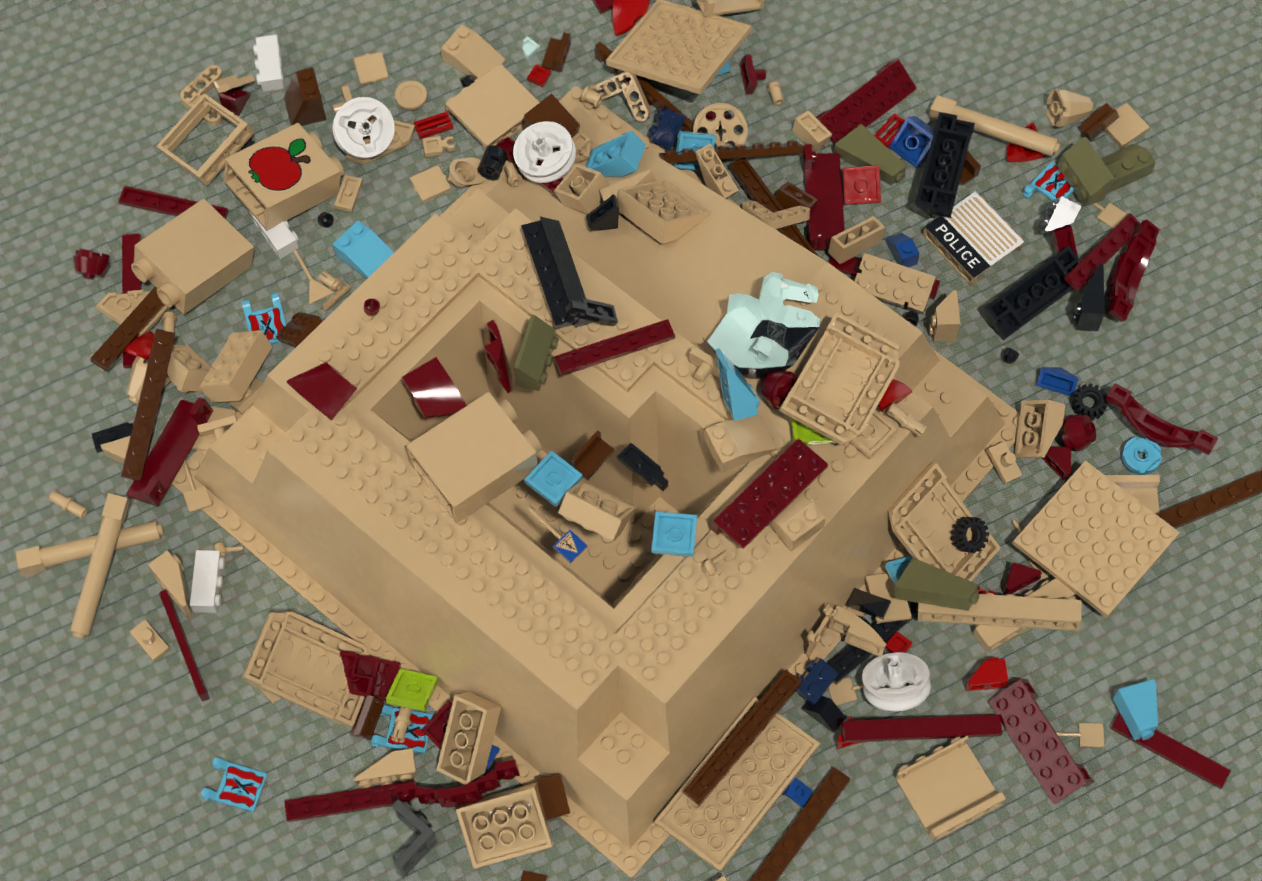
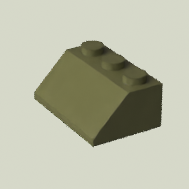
[1057,137,1115,207]
[1101,144,1156,193]
[514,315,559,391]

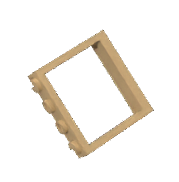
[157,93,254,186]

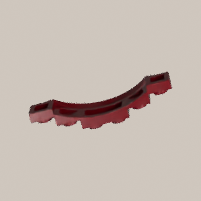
[1108,219,1160,322]
[1105,383,1219,455]
[394,760,520,808]

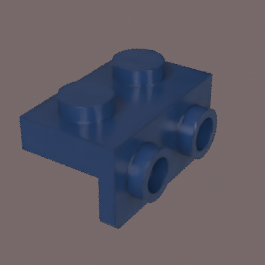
[648,105,686,149]
[796,658,838,705]

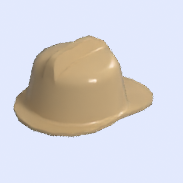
[448,157,486,187]

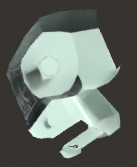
[703,272,822,379]

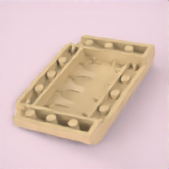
[779,312,899,446]
[888,462,1001,582]
[242,612,371,727]

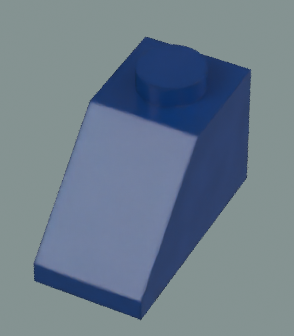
[885,233,920,267]

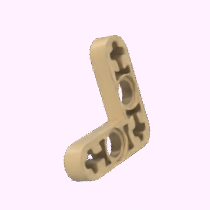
[180,65,223,126]
[591,71,651,122]
[742,200,810,229]

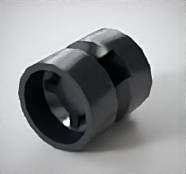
[478,145,508,180]

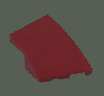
[484,320,513,393]
[401,357,467,418]
[286,362,357,420]
[340,650,401,702]

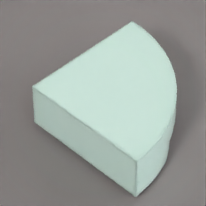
[522,36,540,60]

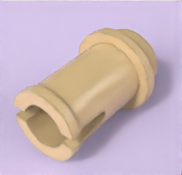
[768,81,785,106]
[505,163,522,187]
[319,270,343,292]
[162,312,177,333]

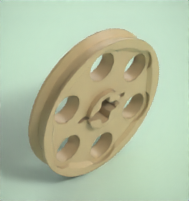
[693,103,748,149]

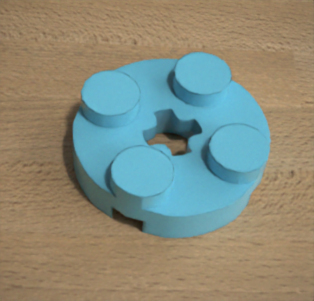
[1121,437,1161,475]

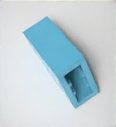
[1113,679,1158,740]

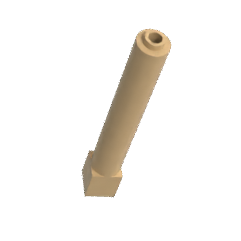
[930,95,1061,157]
[70,493,130,639]
[15,521,164,576]

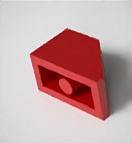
[965,657,1009,691]

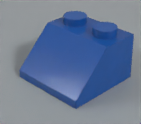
[889,116,935,168]

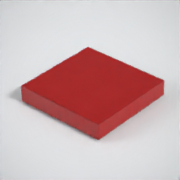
[842,165,881,205]

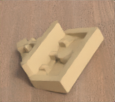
[214,74,255,93]
[553,131,593,163]

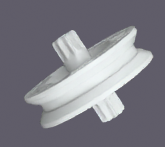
[333,97,395,159]
[513,121,576,183]
[862,652,931,711]

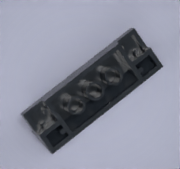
[915,112,975,218]
[521,216,594,329]
[984,246,1080,340]

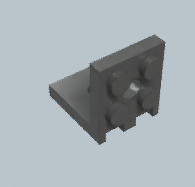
[392,800,438,879]

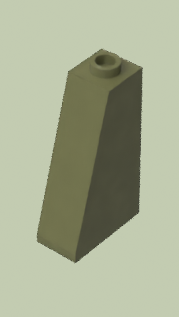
[834,124,906,186]
[894,558,980,611]

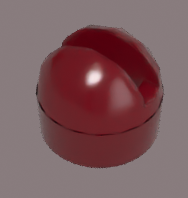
[364,298,380,316]

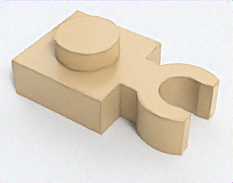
[422,136,455,158]

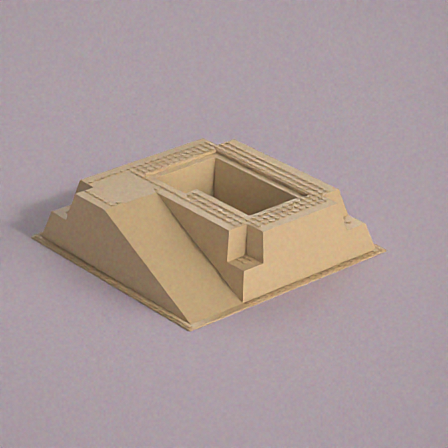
[172,86,1020,878]

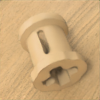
[581,86,604,108]

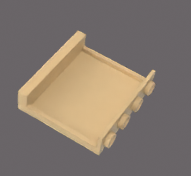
[445,63,540,151]

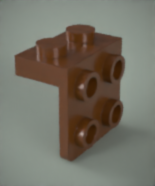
[276,312,323,348]

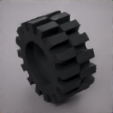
[1072,383,1108,421]
[951,517,989,553]

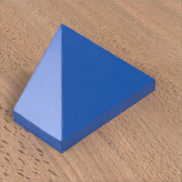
[1036,367,1079,397]

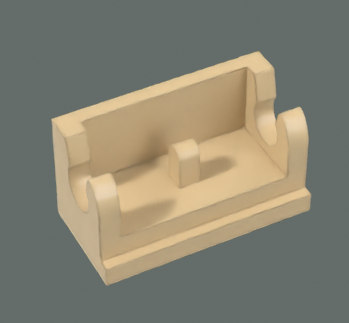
[792,111,832,154]

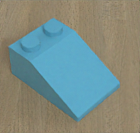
[586,130,646,177]
[332,221,394,278]
[715,348,760,421]

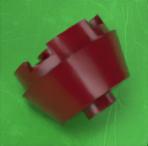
[73,249,110,280]
[761,371,799,409]
[1062,414,1096,451]

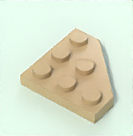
[346,115,416,165]
[96,290,171,337]

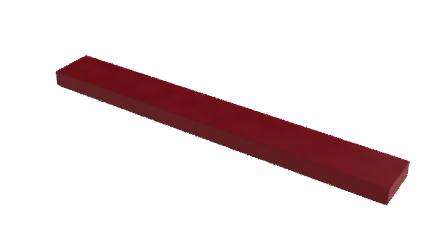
[122,233,142,369]
[841,715,1003,743]

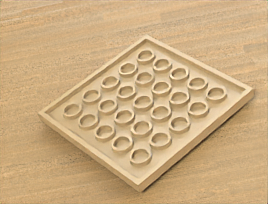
[606,0,752,95]
[1012,460,1180,618]

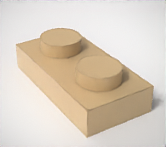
[334,175,363,213]

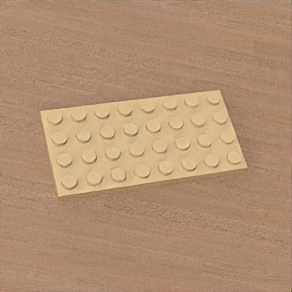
[654,697,820,873]

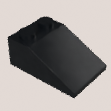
[1072,264,1105,331]

